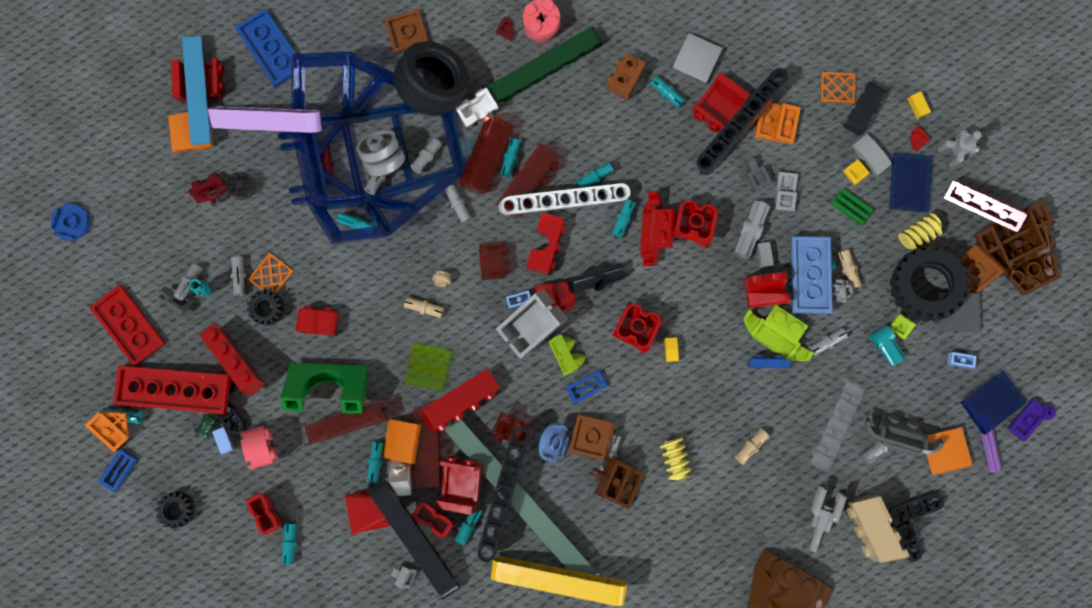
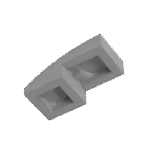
[851,134,892,175]
[775,172,798,212]

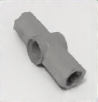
[734,200,770,259]

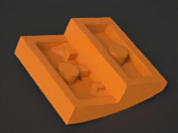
[753,103,801,144]
[168,112,213,153]
[382,419,421,464]
[927,427,973,475]

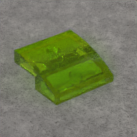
[404,344,450,391]

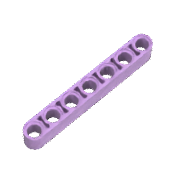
[207,106,322,133]

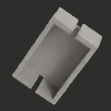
[496,289,568,359]

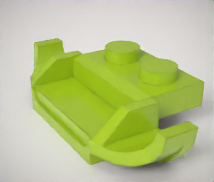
[744,305,814,361]

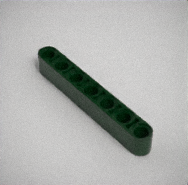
[486,26,604,106]

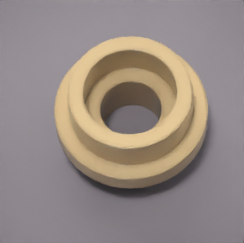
[432,271,451,287]

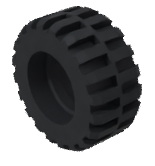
[890,246,971,322]

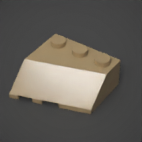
[847,494,910,563]

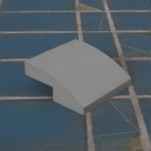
[673,33,723,83]

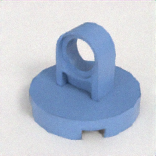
[531,423,569,462]

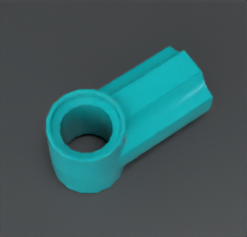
[869,325,906,366]

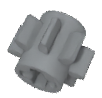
[832,279,853,303]

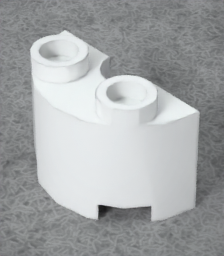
[455,88,498,128]

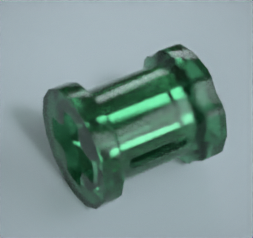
[194,414,219,439]

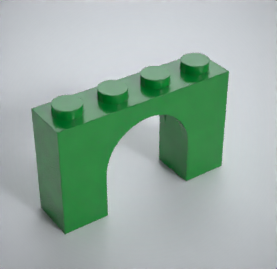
[280,363,369,414]

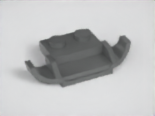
[865,414,944,457]

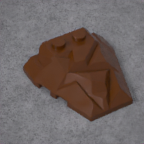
[974,201,1059,295]
[747,549,834,608]

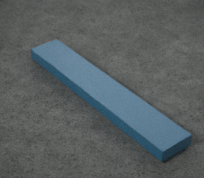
[182,36,211,145]

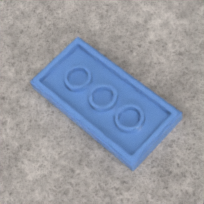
[791,236,833,314]

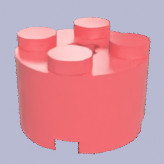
[523,0,560,43]
[240,425,278,470]

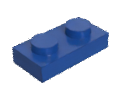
[748,355,790,369]

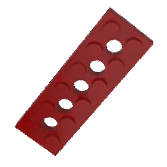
[113,366,231,414]

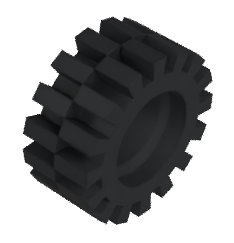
[247,290,285,325]
[155,492,195,529]

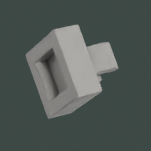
[391,566,417,589]

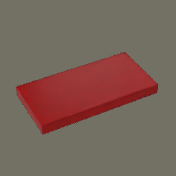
[89,284,167,367]

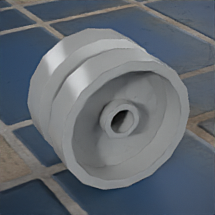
[356,130,405,176]

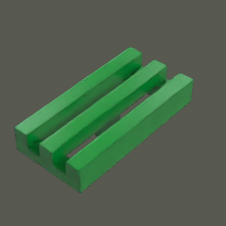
[831,188,873,226]

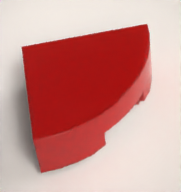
[910,125,931,152]

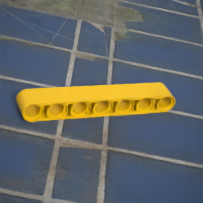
[491,556,627,606]

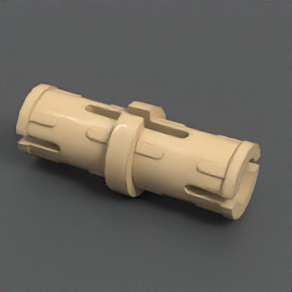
[838,249,862,289]
[404,296,444,319]
[734,428,770,465]

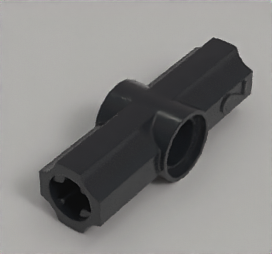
[567,263,626,294]

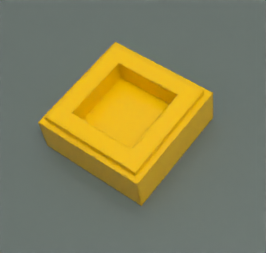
[843,159,870,186]

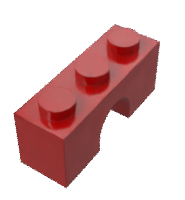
[526,212,567,275]

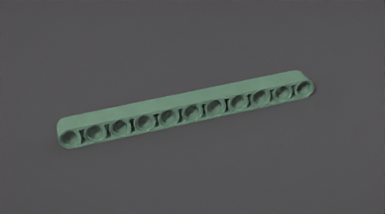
[444,419,600,576]

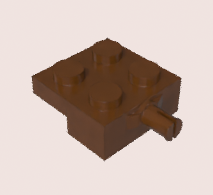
[590,458,645,509]

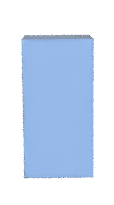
[506,290,531,310]
[947,352,976,369]
[212,427,235,454]

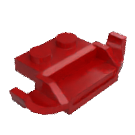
[639,191,676,266]

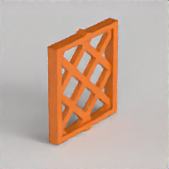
[820,72,856,104]
[248,252,294,293]

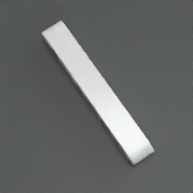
[498,183,630,215]

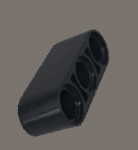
[843,81,886,136]

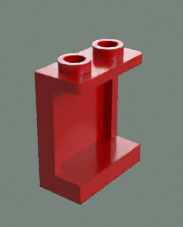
[171,57,225,102]
[691,72,751,133]
[435,456,483,515]

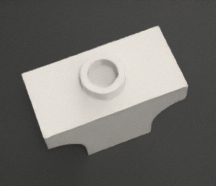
[388,460,413,496]

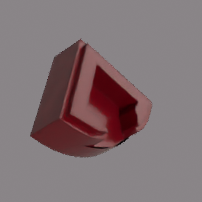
[495,16,514,42]

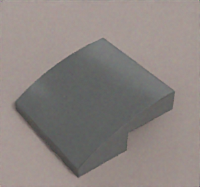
[938,293,980,332]

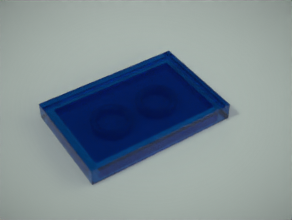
[889,153,932,213]
[960,371,1026,435]

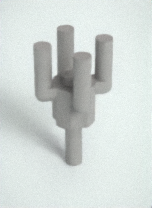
[938,130,981,168]
[809,486,847,553]

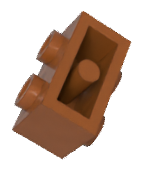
[606,53,646,101]

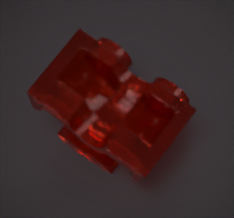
[479,242,508,280]
[491,412,536,451]

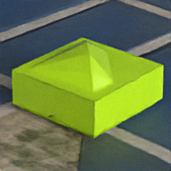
[889,312,916,340]

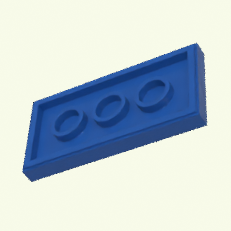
[235,8,306,87]

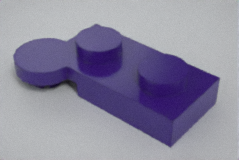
[1007,399,1056,441]

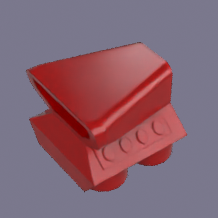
[674,200,719,248]
[743,272,791,308]
[612,301,664,354]
[345,490,391,535]

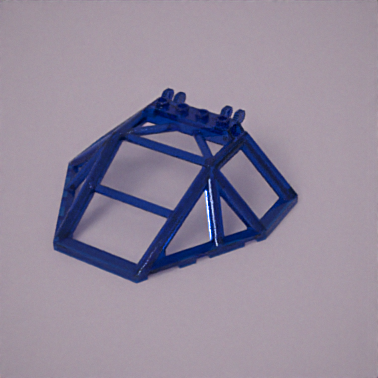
[277,51,467,244]

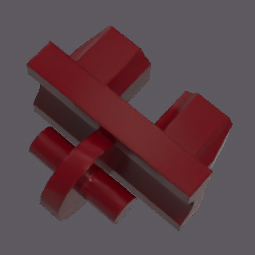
[189,172,229,205]

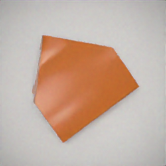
[84,411,129,452]

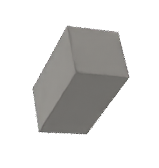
[756,242,774,269]

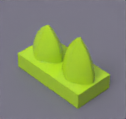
[549,334,586,376]

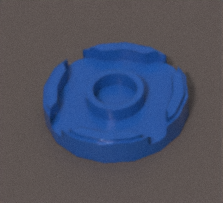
[51,203,90,241]

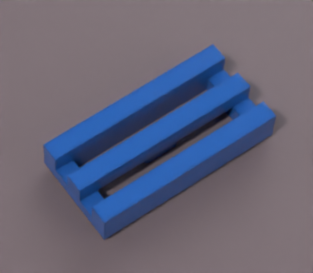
[565,369,608,404]
[98,449,138,493]

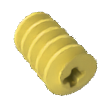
[898,213,942,252]
[660,437,693,480]

